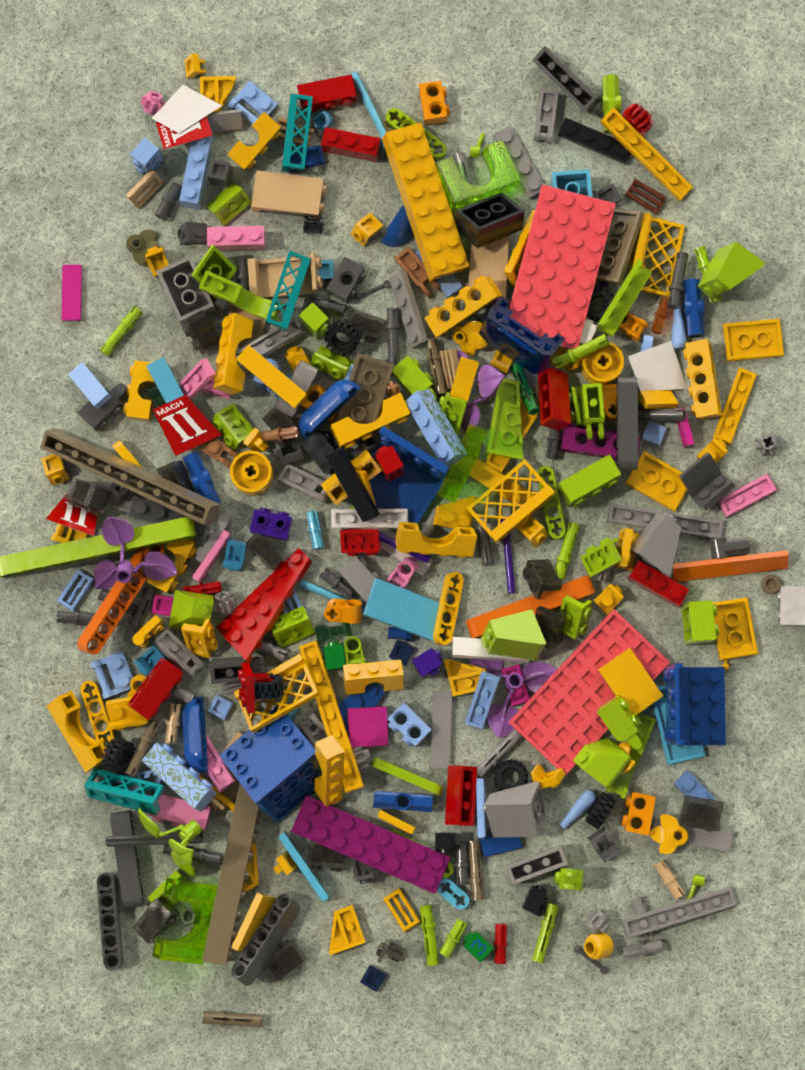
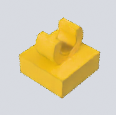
[184,53,206,79]
[243,428,269,452]
[273,851,298,875]

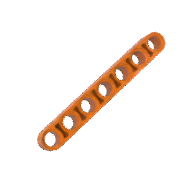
[77,544,164,655]
[465,575,596,638]

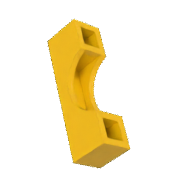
[213,313,254,395]
[330,393,411,449]
[395,522,477,558]
[46,690,105,773]
[314,735,344,807]

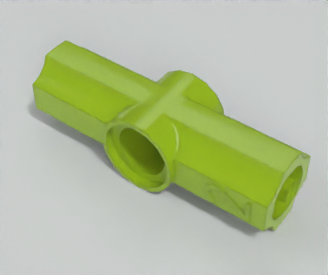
[601,74,621,134]

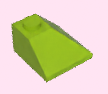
[191,245,237,299]
[168,590,214,629]
[573,738,632,789]

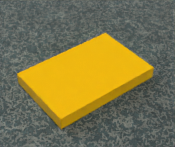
[722,318,784,362]
[625,451,687,512]
[713,597,758,661]
[598,648,663,715]
[232,893,277,951]

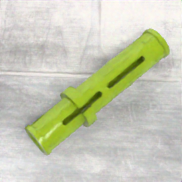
[694,246,723,304]
[99,306,144,357]
[552,334,610,369]
[552,522,581,580]
[531,902,560,963]
[420,904,439,966]

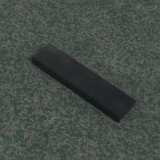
[325,447,380,522]

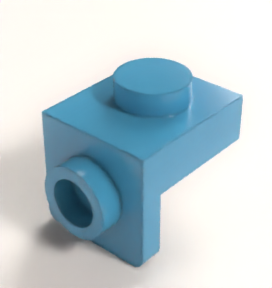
[222,539,247,571]
[134,645,169,676]

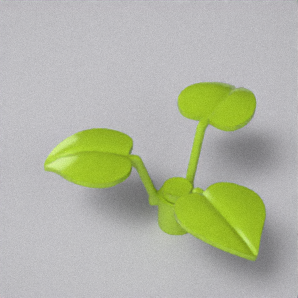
[138,807,202,877]

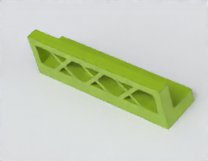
[596,259,652,337]

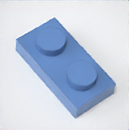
[673,770,715,812]

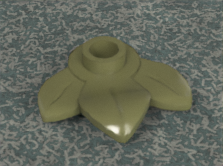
[126,229,161,266]

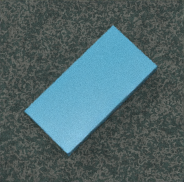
[363,578,439,641]
[652,685,706,765]

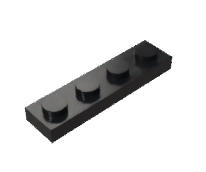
[558,117,631,165]

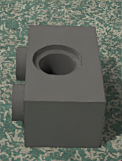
[326,257,366,304]

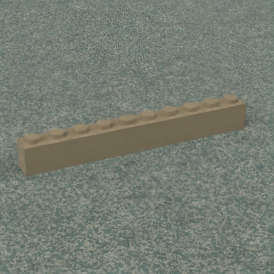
[40,428,220,525]
[202,784,262,966]

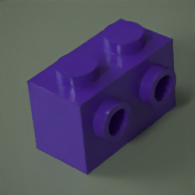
[249,507,293,542]
[412,648,443,678]

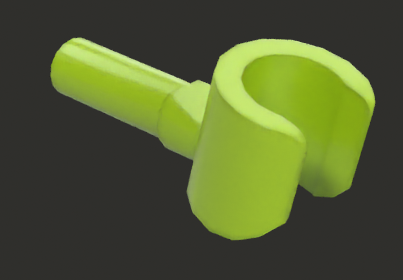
[469,133,485,158]
[687,874,705,899]

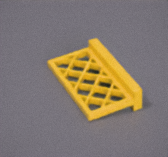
[627,213,685,298]
[466,459,555,545]
[234,654,320,733]

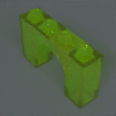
[435,140,521,210]
[437,422,490,503]
[152,877,217,965]

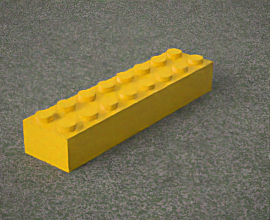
[382,123,469,282]

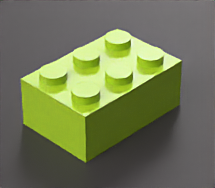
[557,454,621,508]
[681,600,719,645]

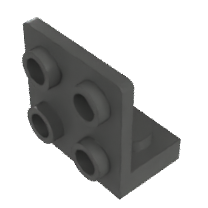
[679,452,735,511]

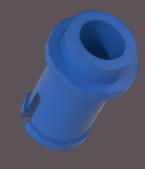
[388,627,412,642]

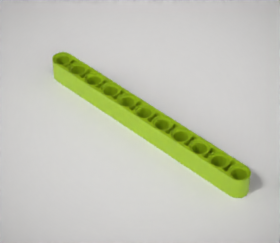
[0,517,196,578]

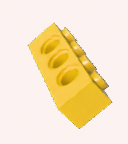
[425,275,503,337]
[683,339,722,420]

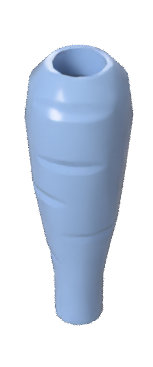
[671,305,687,350]
[560,789,597,829]

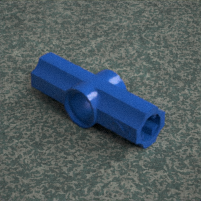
[683,278,705,338]
[183,451,221,504]
[373,791,433,812]

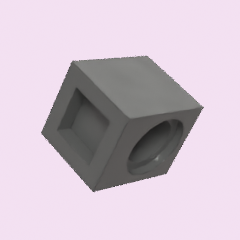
[207,159,233,188]

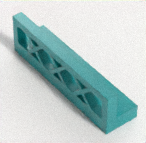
[281,93,313,172]
[265,250,311,332]
[84,768,164,815]

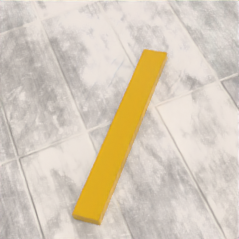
[299,640,364,793]

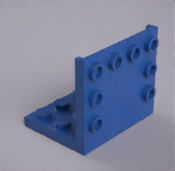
[361,426,449,523]
[663,663,726,745]
[219,706,322,824]

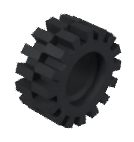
[586,287,615,322]
[325,319,361,356]
[101,737,136,776]
[493,759,529,791]
[585,791,616,830]

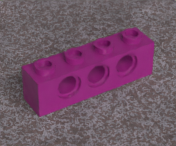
[560,424,641,460]

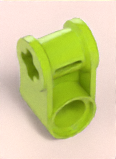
[344,636,366,665]

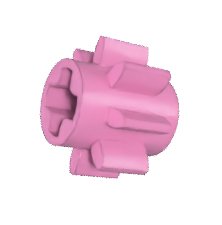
[140,91,165,115]

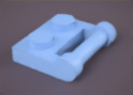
[228,81,278,125]
[90,651,133,700]

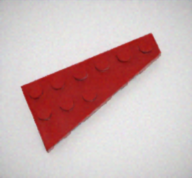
[215,548,312,664]

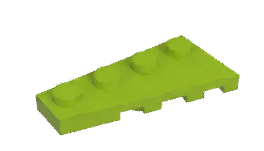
[485,378,524,461]

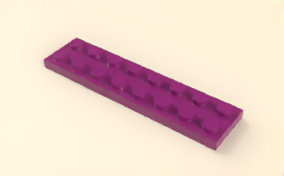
[291,795,450,894]

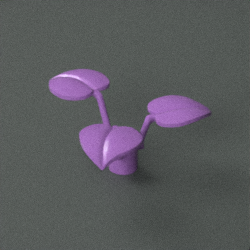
[457,350,505,437]
[94,517,177,589]
[470,659,557,738]

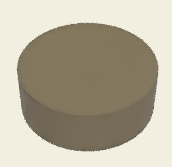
[761,575,781,594]

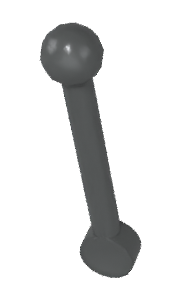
[354,280,391,300]
[574,945,608,974]

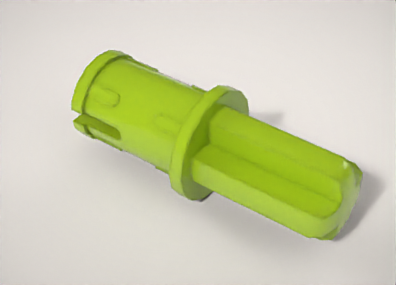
[439,919,467,958]

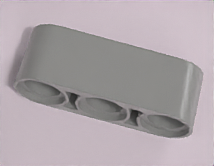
[275,360,318,417]

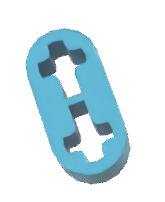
[437,878,469,910]

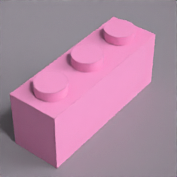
[207,226,266,251]
[148,792,213,830]

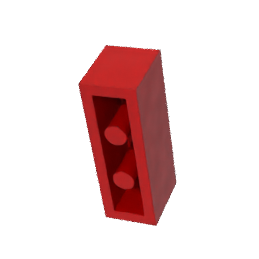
[297,74,357,113]
[321,127,381,162]
[538,367,571,431]
[375,445,405,483]
[627,561,690,608]
[127,657,183,720]
[445,765,477,826]

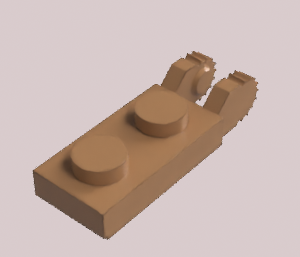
[394,246,441,298]
[196,438,238,468]

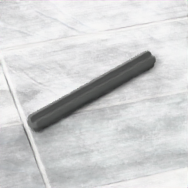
[105,833,203,847]

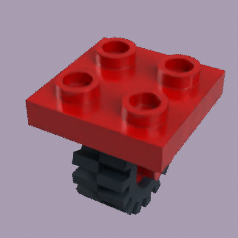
[238,662,284,714]

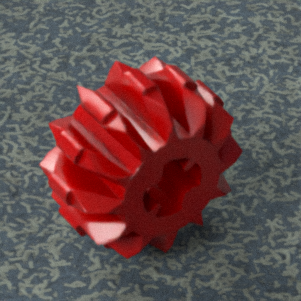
[622,103,654,135]

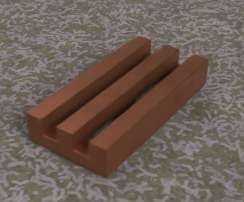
[624,179,667,215]

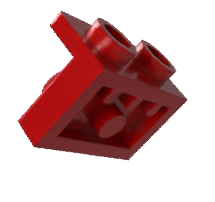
[340,528,382,556]

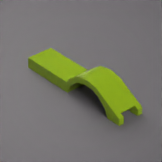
[198,270,285,322]
[606,712,656,799]

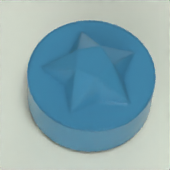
[313,111,333,130]

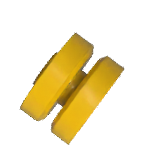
[580,342,624,385]
[230,451,274,496]

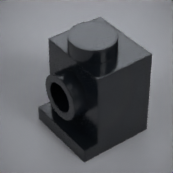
[435,832,455,853]
[522,884,548,917]

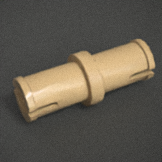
[165,703,182,743]
[654,860,686,900]

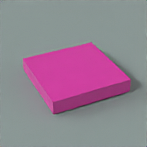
[347,706,388,748]

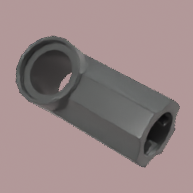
[709,537,750,559]

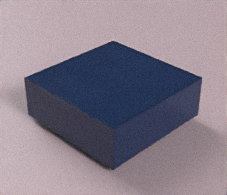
[389,640,414,666]
[360,965,387,992]

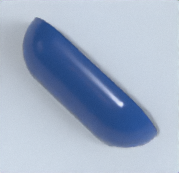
[381,205,413,247]
[299,380,361,440]
[182,696,209,773]

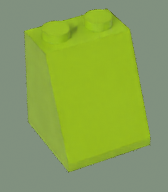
[697,241,765,297]
[481,609,546,661]

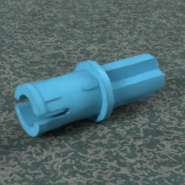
[307,511,325,550]

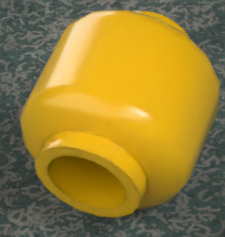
[584,933,614,960]

